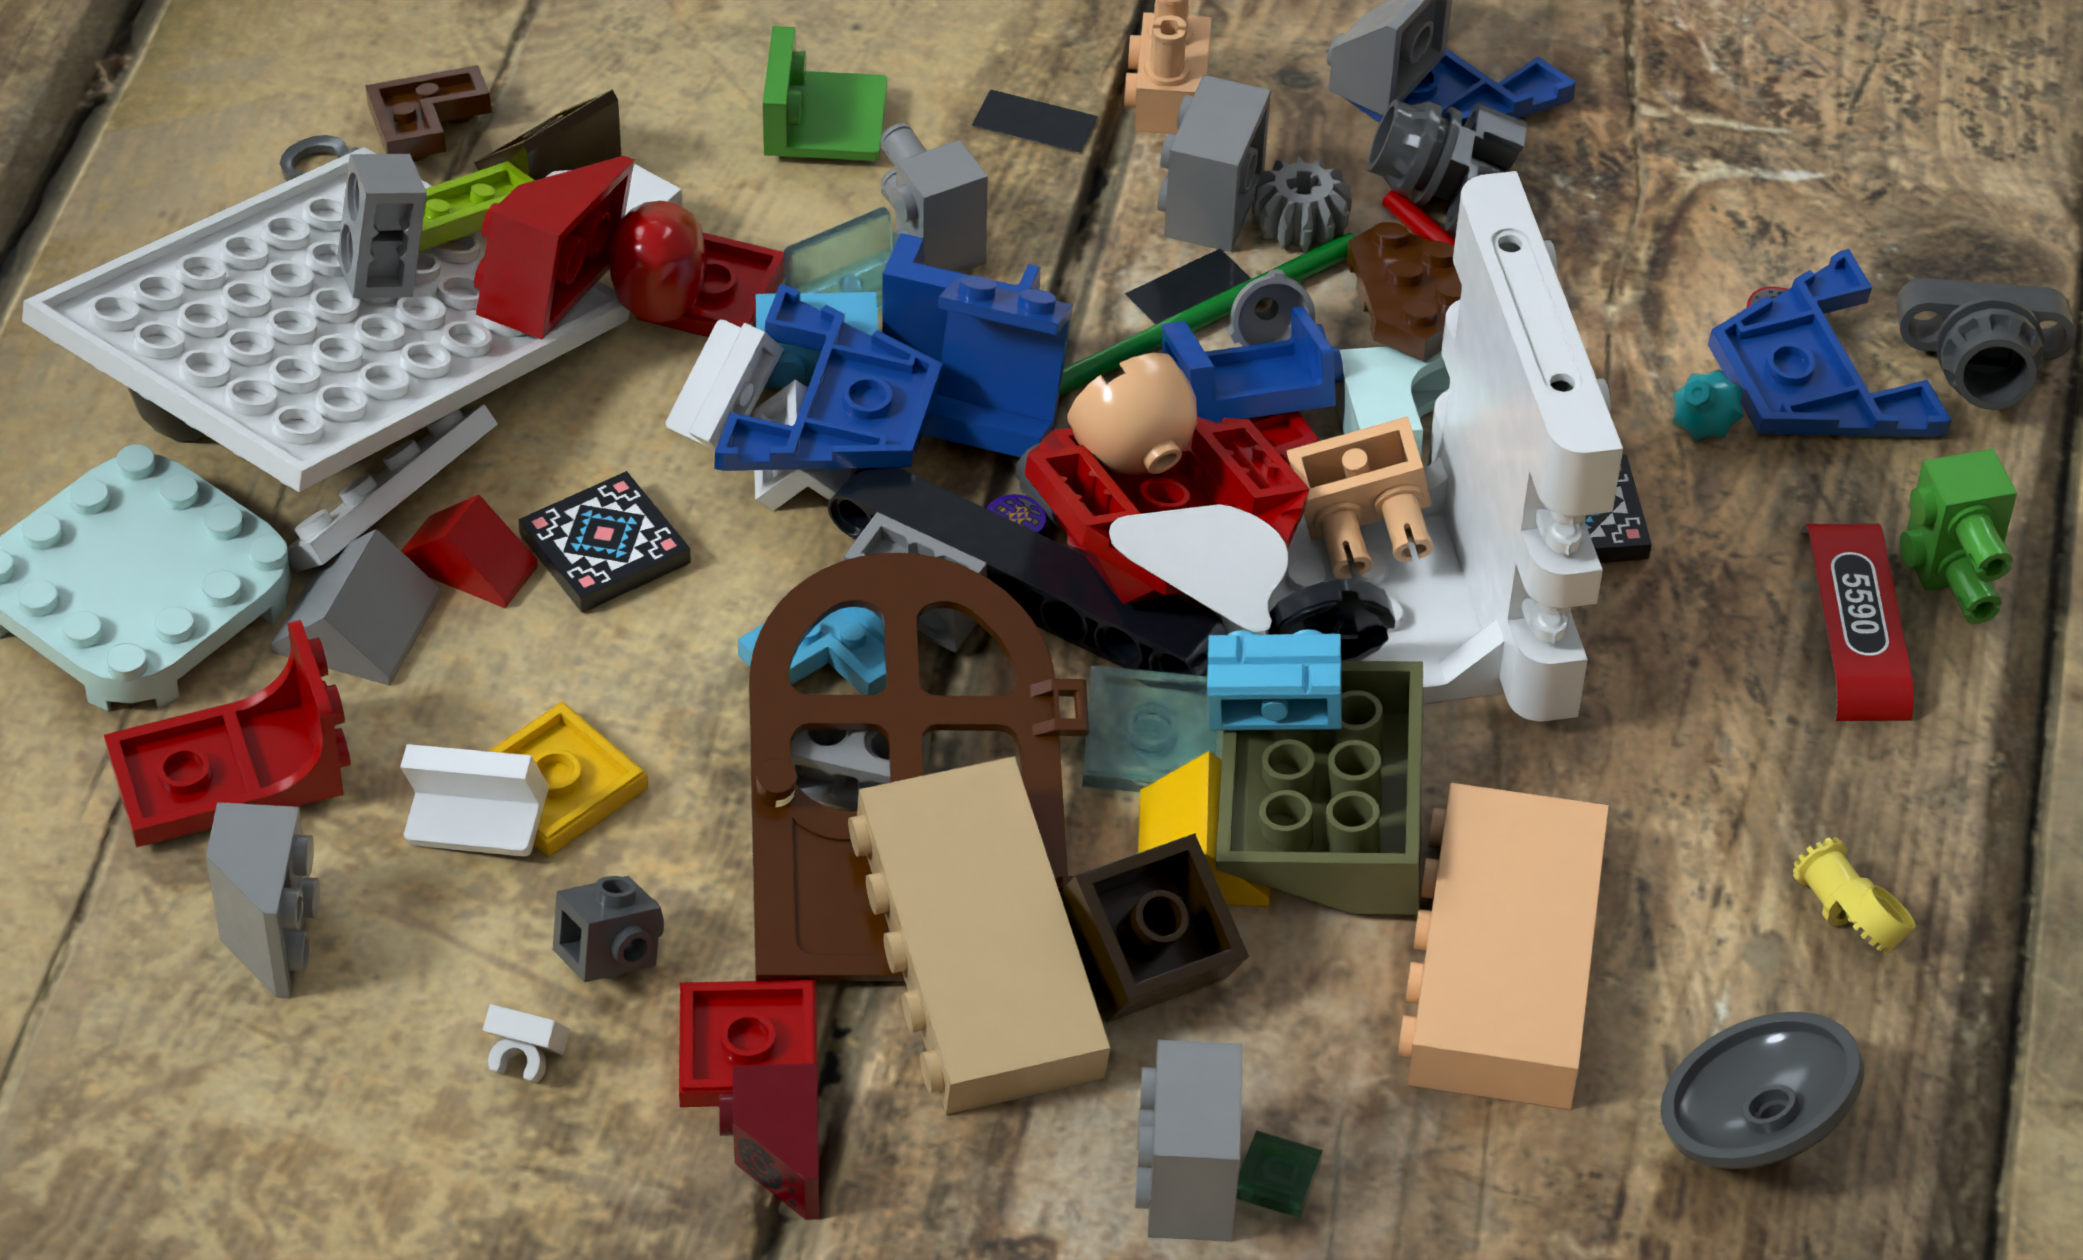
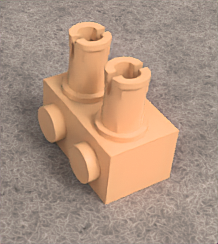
[1124,0,1212,134]
[1286,416,1434,579]

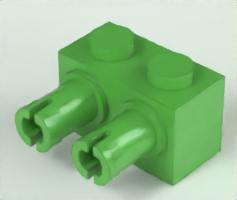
[1900,448,2017,624]

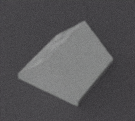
[271,529,441,686]

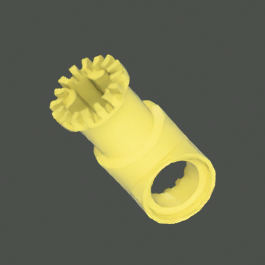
[1793,837,1916,954]

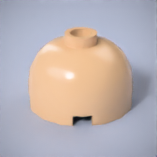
[1067,352,1197,475]

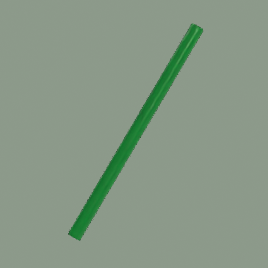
[1059,232,1356,397]

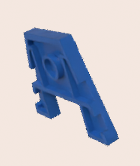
[1344,49,1576,127]
[1708,249,1951,437]
[714,284,943,471]

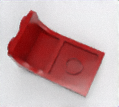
[104,619,351,848]

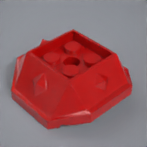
[1024,417,1310,605]

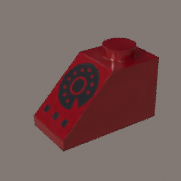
[719,1064,819,1220]

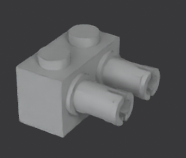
[881,123,988,273]

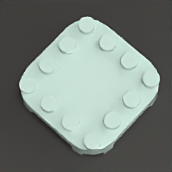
[0,444,291,712]

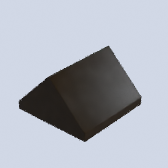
[474,89,622,180]

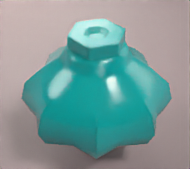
[1673,370,1744,442]

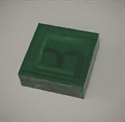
[1236,1130,1323,1218]

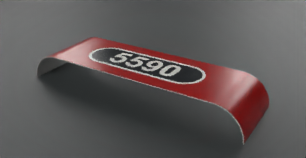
[1800,523,1914,721]

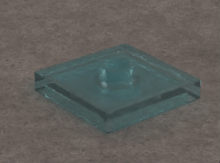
[1082,666,1217,792]

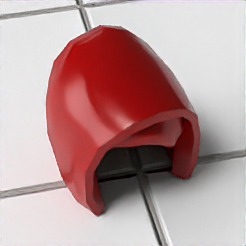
[609,200,708,323]

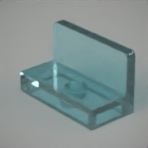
[784,207,894,309]

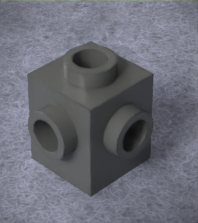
[552,876,664,982]

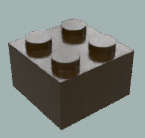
[1060,833,1249,1023]

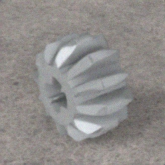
[1252,155,1352,253]

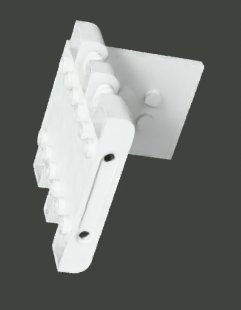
[1213,171,1623,721]

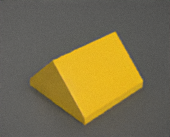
[1138,751,1270,907]

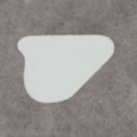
[1109,504,1288,632]

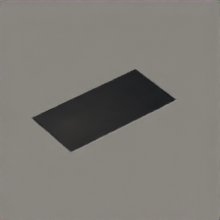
[971,89,1098,153]
[1125,248,1251,324]

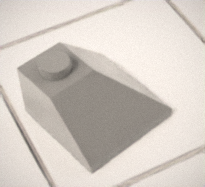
[1327,0,1452,115]

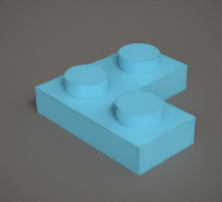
[738,607,886,695]

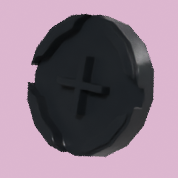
[1265,579,1396,661]

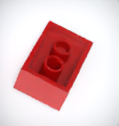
[474,155,635,339]

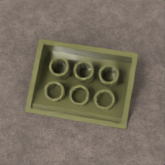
[1216,661,1424,915]

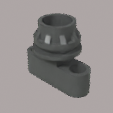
[1367,99,1527,234]
[1896,278,2076,410]

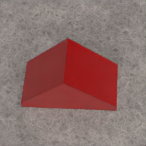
[401,494,538,608]

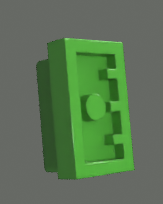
[762,26,887,161]

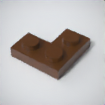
[365,65,492,162]

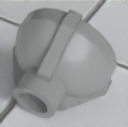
[1227,269,1315,346]

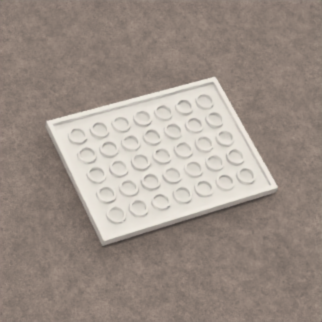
[22,147,630,492]

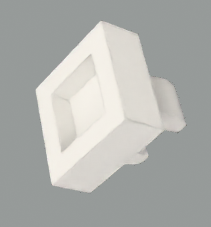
[482,1004,571,1083]

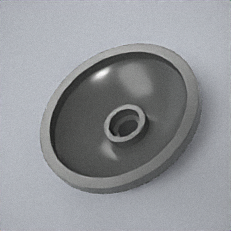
[1661,1012,1864,1169]

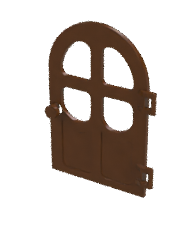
[749,553,1089,981]

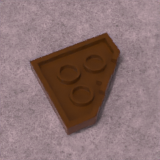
[1346,222,1462,361]

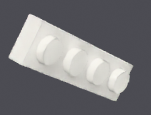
[287,404,498,573]

